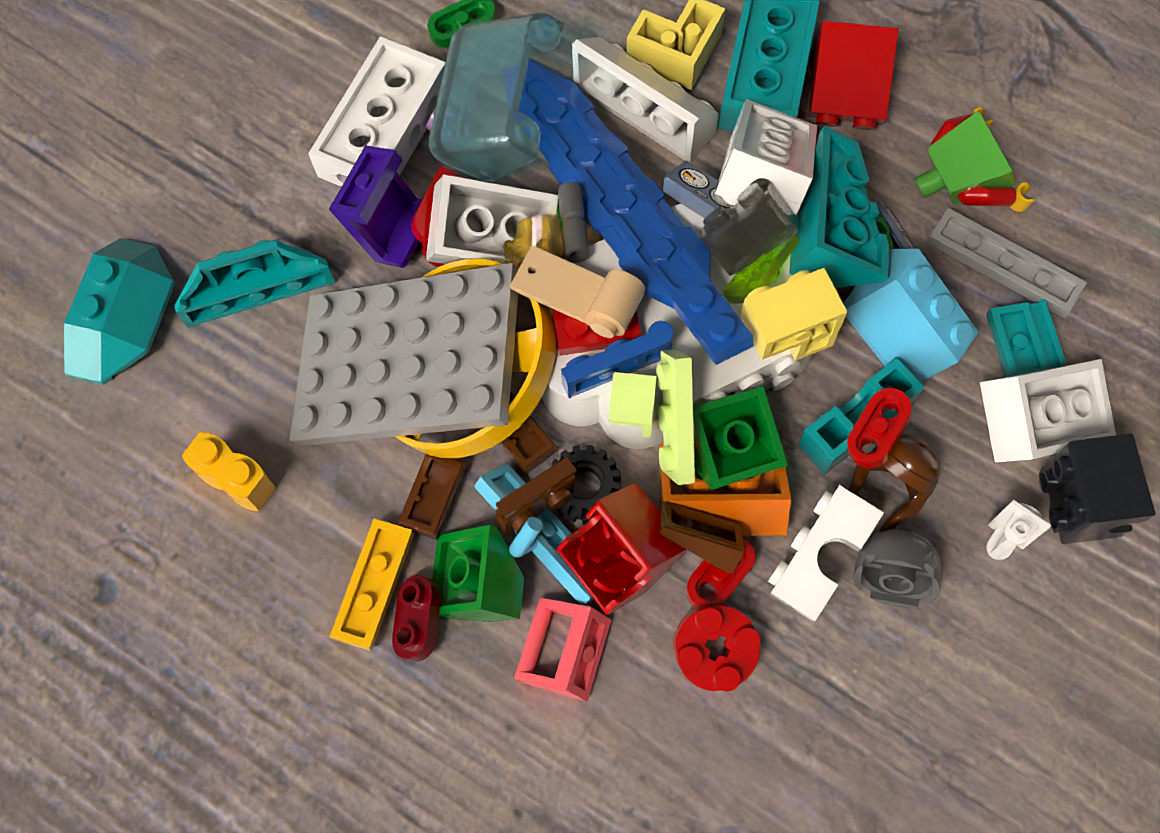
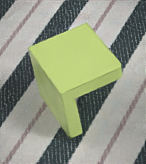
[609,372,657,438]

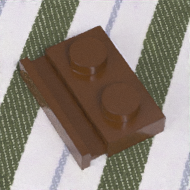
[495,457,577,537]

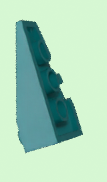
[789,126,889,288]

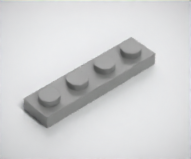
[927,208,1087,319]

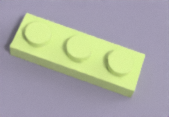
[656,349,695,485]

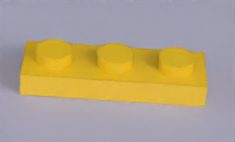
[330,518,414,651]

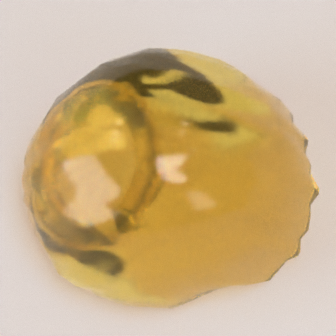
[503,214,564,273]

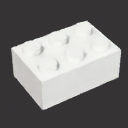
[426,175,558,273]

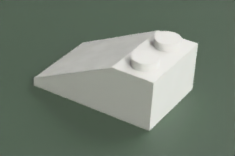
[980,359,1116,462]

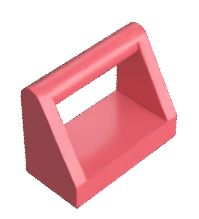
[514,598,612,702]

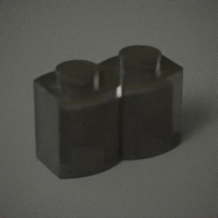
[700,181,799,276]

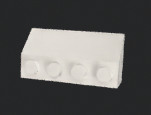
[572,37,719,163]

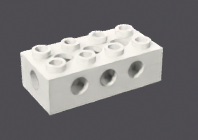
[308,36,451,187]
[715,99,817,223]

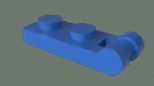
[561,321,674,398]

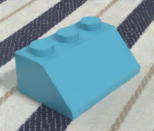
[843,249,979,382]

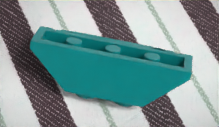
[64,238,175,385]
[174,238,336,328]

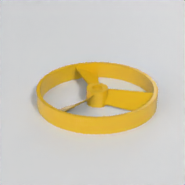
[394,259,556,458]

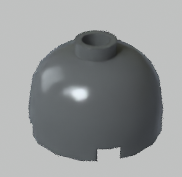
[853,528,942,608]

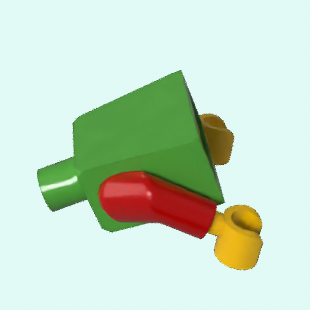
[914,107,1035,212]

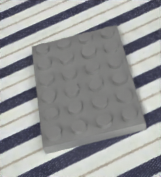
[289,263,519,446]

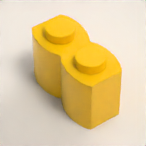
[182,432,276,511]

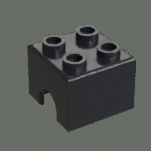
[1039,433,1156,544]

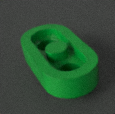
[427,0,496,48]

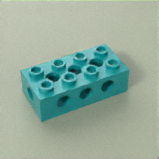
[718,0,820,131]

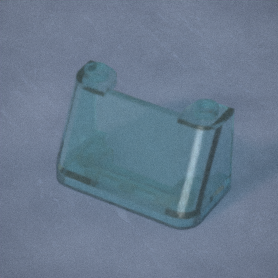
[429,12,564,183]

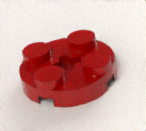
[673,603,761,692]

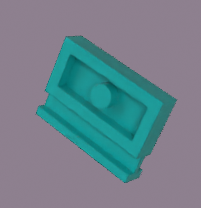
[986,299,1067,377]

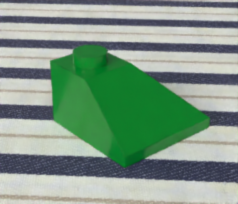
[432,525,524,622]

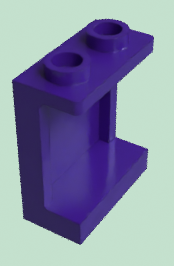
[329,145,422,268]

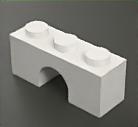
[768,485,884,622]

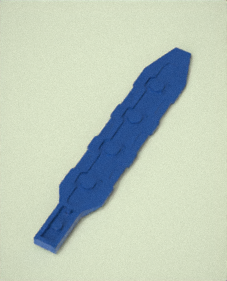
[505,58,754,365]

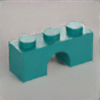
[798,357,925,475]

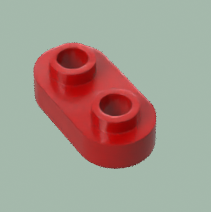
[847,388,912,468]
[686,538,755,609]

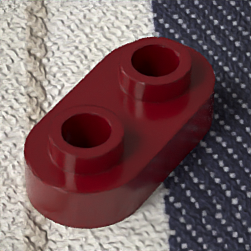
[392,575,441,662]

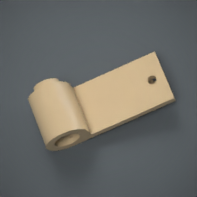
[510,245,646,338]

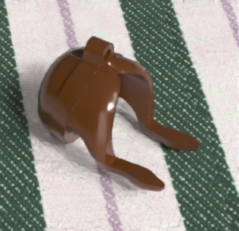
[847,433,941,532]

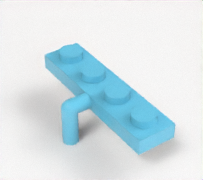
[474,463,594,606]

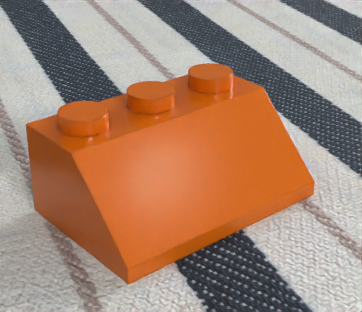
[659,444,791,536]

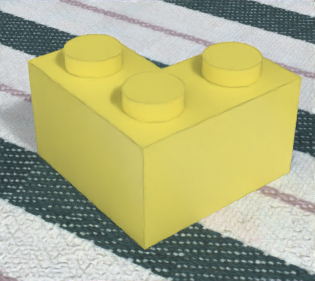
[626,0,725,90]
[740,268,847,361]

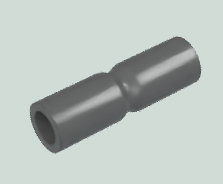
[558,182,590,262]

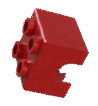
[556,483,687,615]

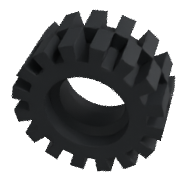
[551,445,621,524]

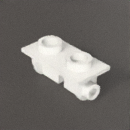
[986,500,1051,560]

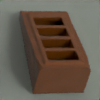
[659,501,744,574]

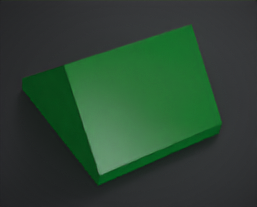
[693,386,788,490]

